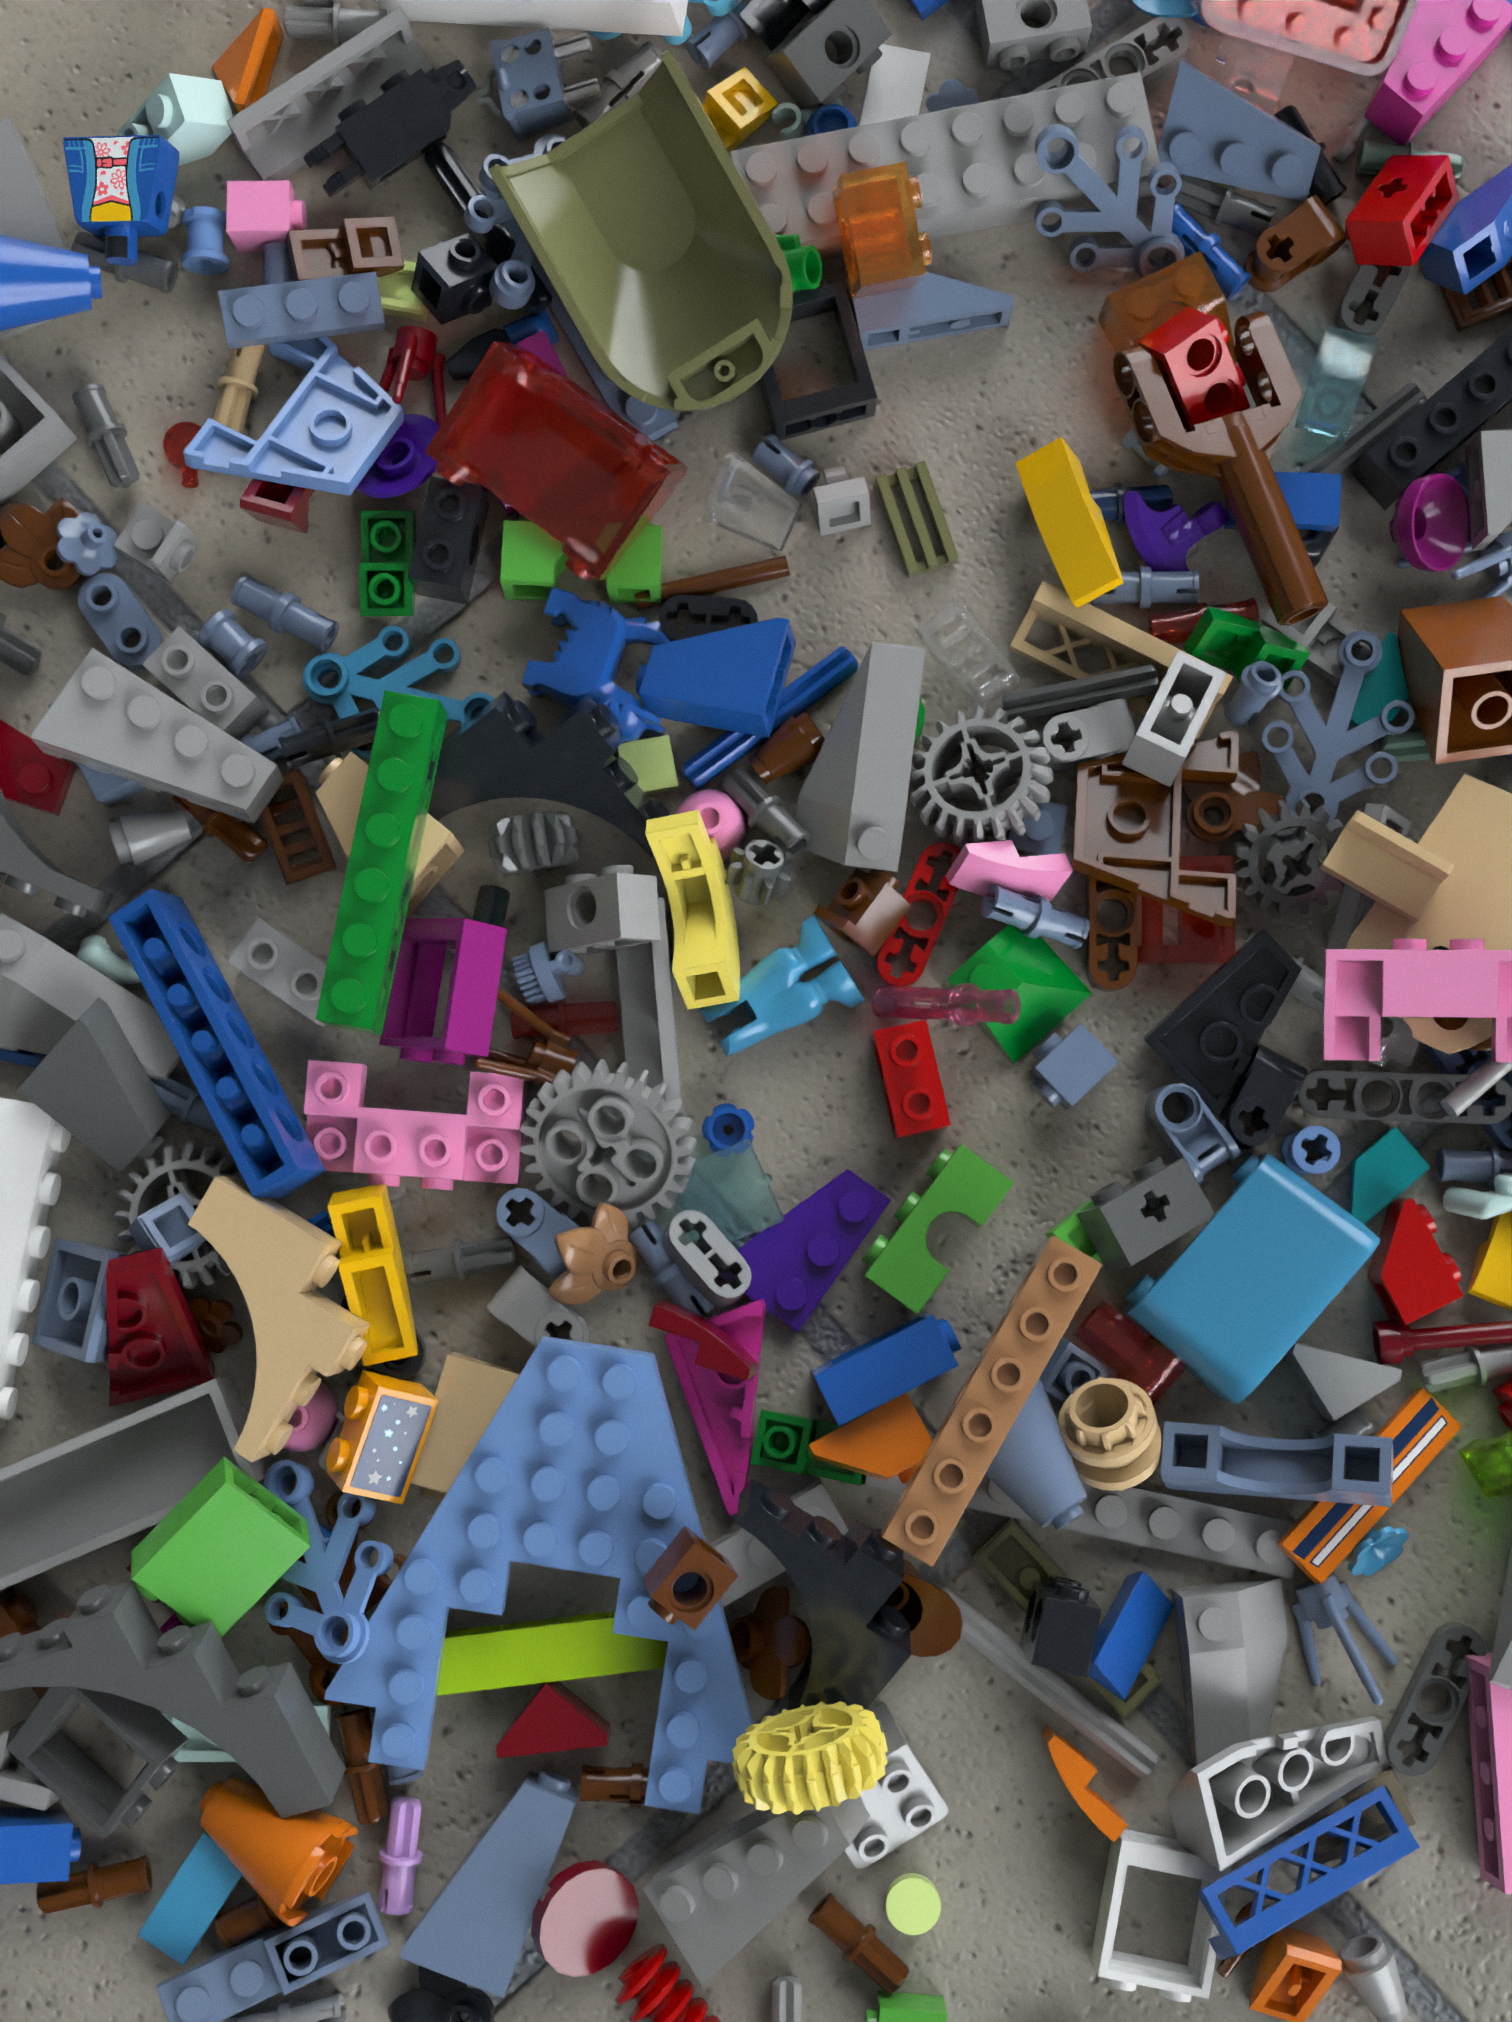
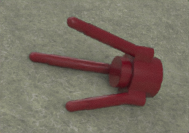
[379,326,449,460]

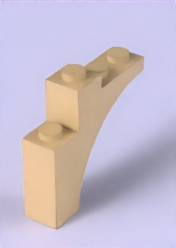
[187,1176,370,1462]

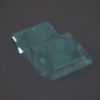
[1295,325,1379,441]

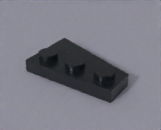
[1144,928,1302,1117]

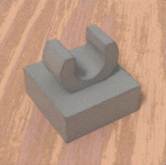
[813,465,871,536]

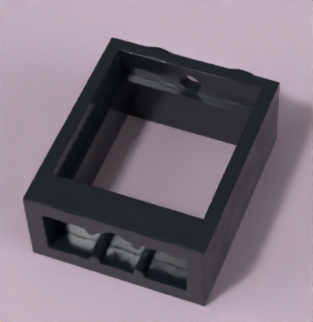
[758,280,877,441]

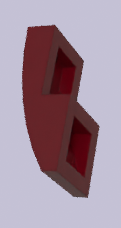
[648,1300,758,1381]

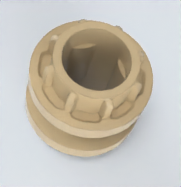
[1058,1377,1163,1491]

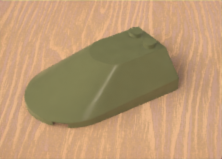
[488,50,793,411]

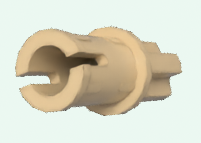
[213,345,265,434]

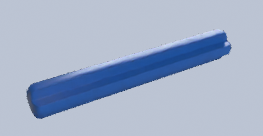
[681,646,859,789]

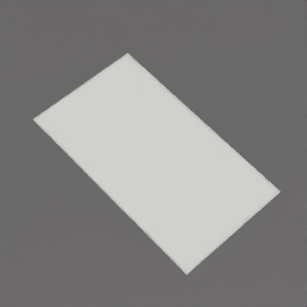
[859,44,931,126]

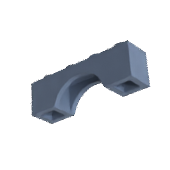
[1160,1421,1394,1507]

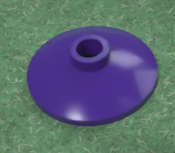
[356,414,446,498]

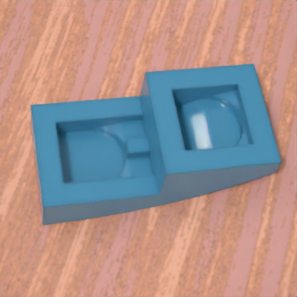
[138,1831,243,1966]

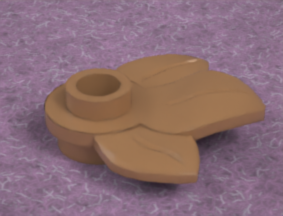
[548,1202,639,1305]

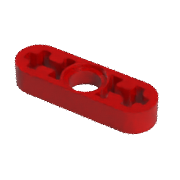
[876,842,961,989]

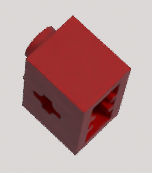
[1345,155,1459,266]

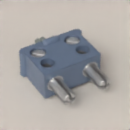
[476,27,601,141]

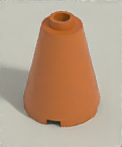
[199,1777,358,1927]

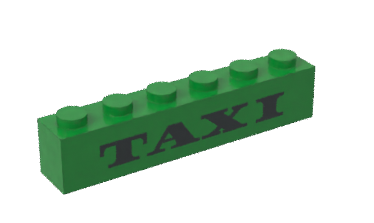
[316,690,448,1036]

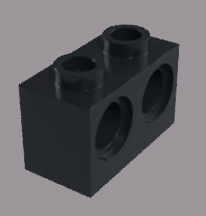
[1019,1575,1102,1678]

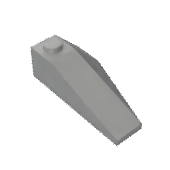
[796,641,926,872]
[1171,1577,1288,1768]

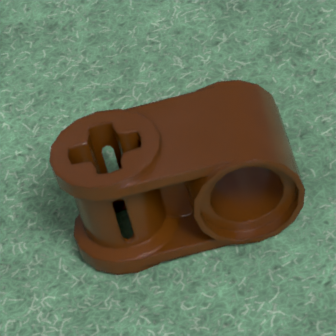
[1244,195,1347,292]

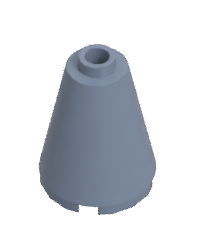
[985,1377,1087,1531]

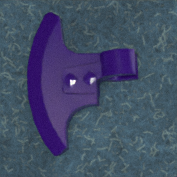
[1123,491,1230,572]

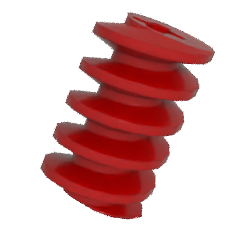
[614,1943,721,2022]

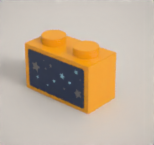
[326,1370,439,1505]

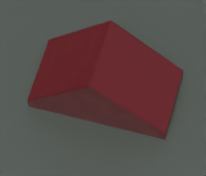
[496,1681,611,1758]

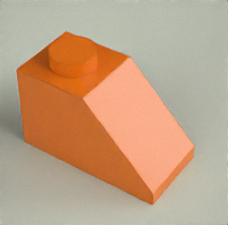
[806,1392,932,1484]

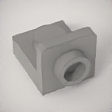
[113,502,199,583]

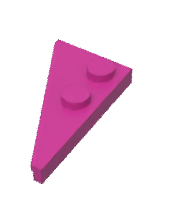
[664,1298,766,1516]

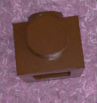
[813,868,911,957]

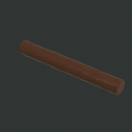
[634,555,790,611]

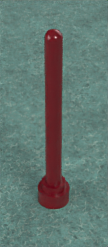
[1372,1320,1512,1365]

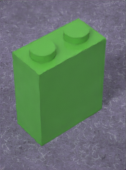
[131,1457,311,1638]

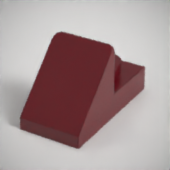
[240,479,315,534]

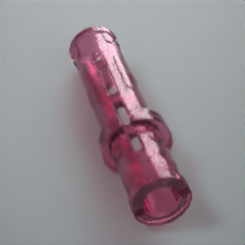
[871,983,1021,1027]

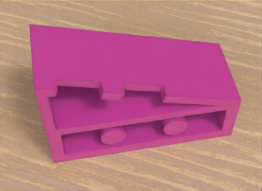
[1364,0,1512,146]

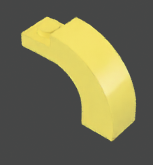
[645,810,740,1010]

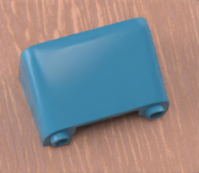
[1122,1152,1381,1404]

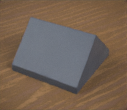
[32,1238,128,1363]

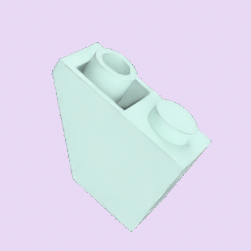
[118,73,233,166]

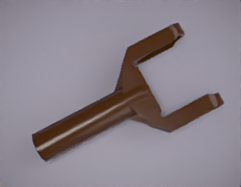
[1113,311,1329,625]

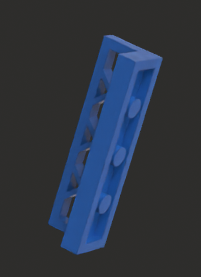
[1197,1785,1420,1961]

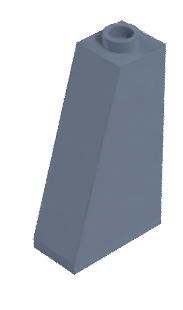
[399,1769,580,1998]

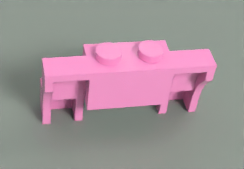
[1322,939,1512,1063]
[304,1060,527,1191]

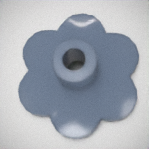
[56,512,118,576]

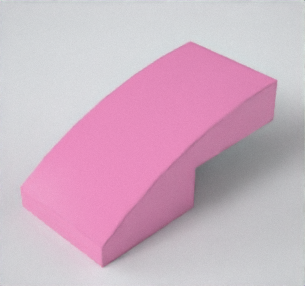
[945,840,1073,901]

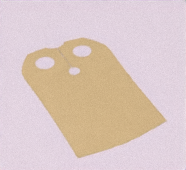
[1346,774,1512,1054]

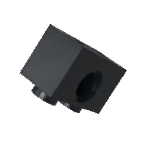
[408,476,489,605]

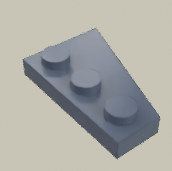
[1157,58,1321,202]

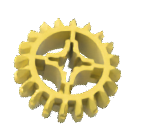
[732,1701,888,1815]

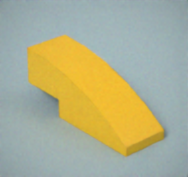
[1016,437,1124,608]
[327,1183,418,1366]

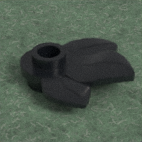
[387,1966,495,2022]

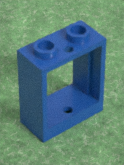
[811,1312,962,1426]

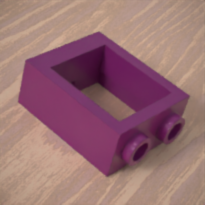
[379,918,507,1066]

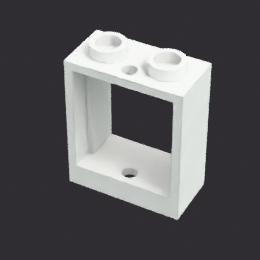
[1090,1829,1232,2002]

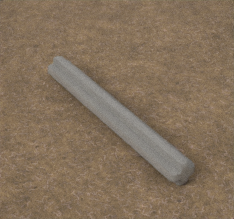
[942,1588,1159,1779]

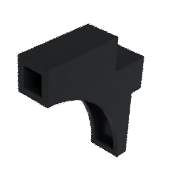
[428,691,670,858]
[737,1479,911,1710]

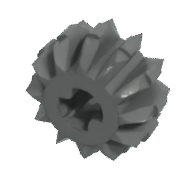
[488,811,580,876]

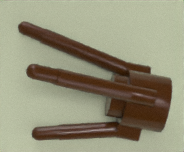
[473,987,578,1085]

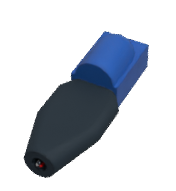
[445,309,559,381]

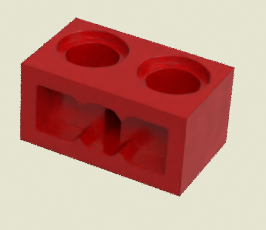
[1137,307,1250,433]
[871,1019,951,1140]

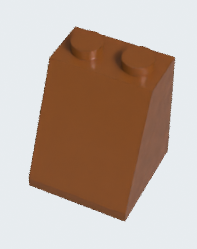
[1398,596,1512,765]

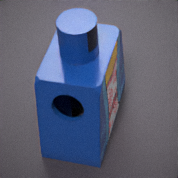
[63,135,179,266]

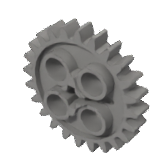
[520,1059,697,1228]

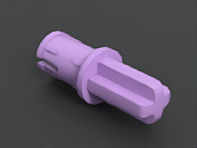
[377,1796,423,1915]

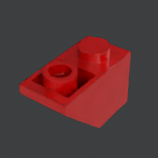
[1367,1198,1464,1325]

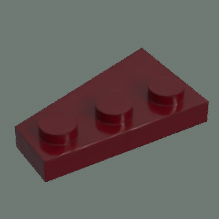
[106,1247,215,1407]

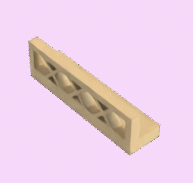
[1009,581,1233,743]

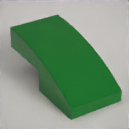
[1183,606,1310,692]

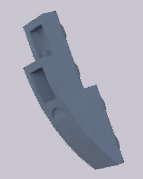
[156,1890,390,2022]

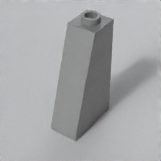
[0,117,93,342]

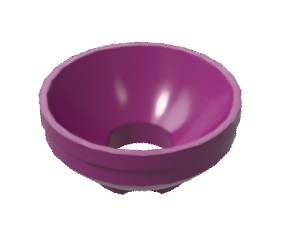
[1389,473,1470,572]

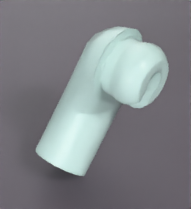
[77,935,142,986]
[1443,1173,1512,1219]

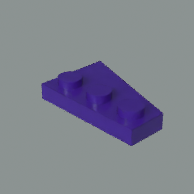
[718,1169,891,1332]

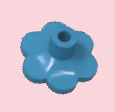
[1348,1526,1409,1576]

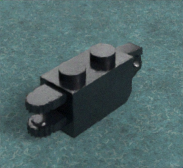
[303,59,476,197]

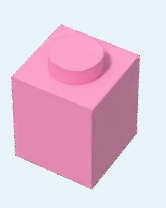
[226,180,308,253]

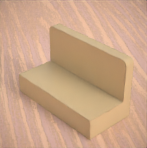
[1319,810,1454,923]

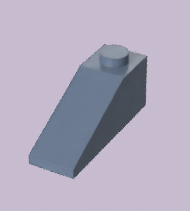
[846,262,1014,351]

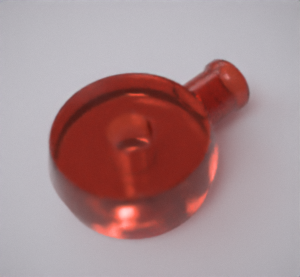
[163,421,202,488]

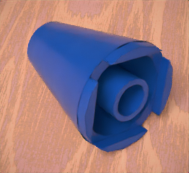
[0,234,102,331]

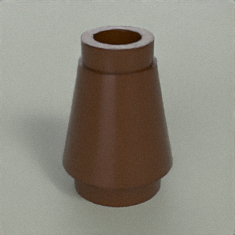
[749,711,825,785]

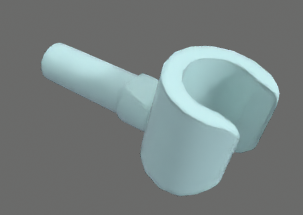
[772,97,843,140]

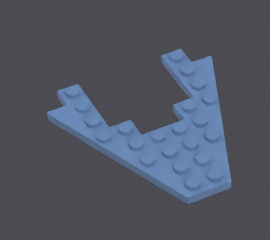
[325,1336,754,1814]

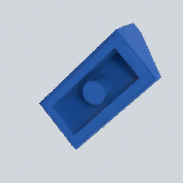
[1088,1571,1174,1700]

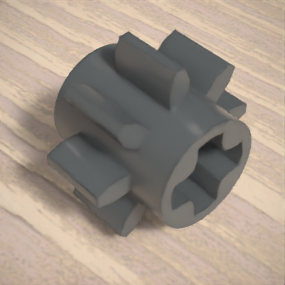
[725,840,793,906]

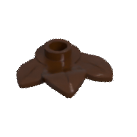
[0,498,83,591]
[1182,751,1286,843]
[729,1586,811,1701]

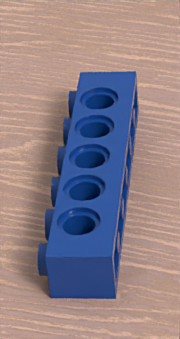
[108,889,326,1199]

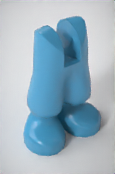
[699,915,865,1056]

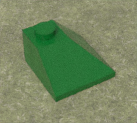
[942,925,1092,1064]

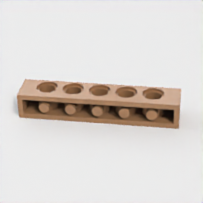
[880,1236,1103,1567]

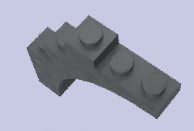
[0,1581,346,1819]

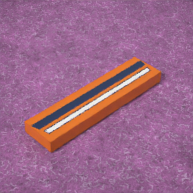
[1276,1387,1463,1584]

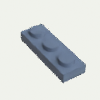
[218,271,385,349]

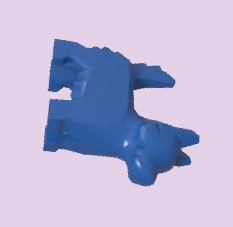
[522,587,670,746]

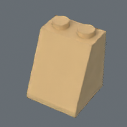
[316,751,465,918]

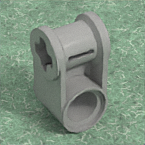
[1039,699,1136,772]
[486,1264,590,1348]

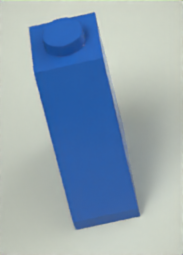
[636,618,796,738]
[0,1807,81,1884]

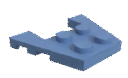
[183,337,404,496]

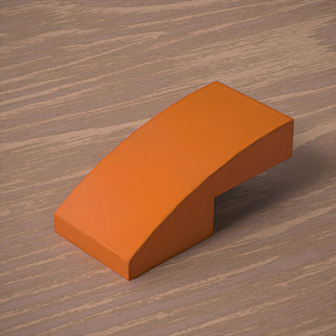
[1041,1724,1128,1842]

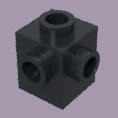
[411,233,498,325]

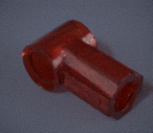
[1073,1300,1187,1406]

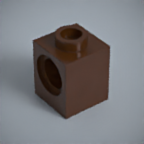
[642,1526,738,1631]

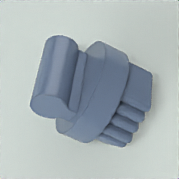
[511,941,585,1005]

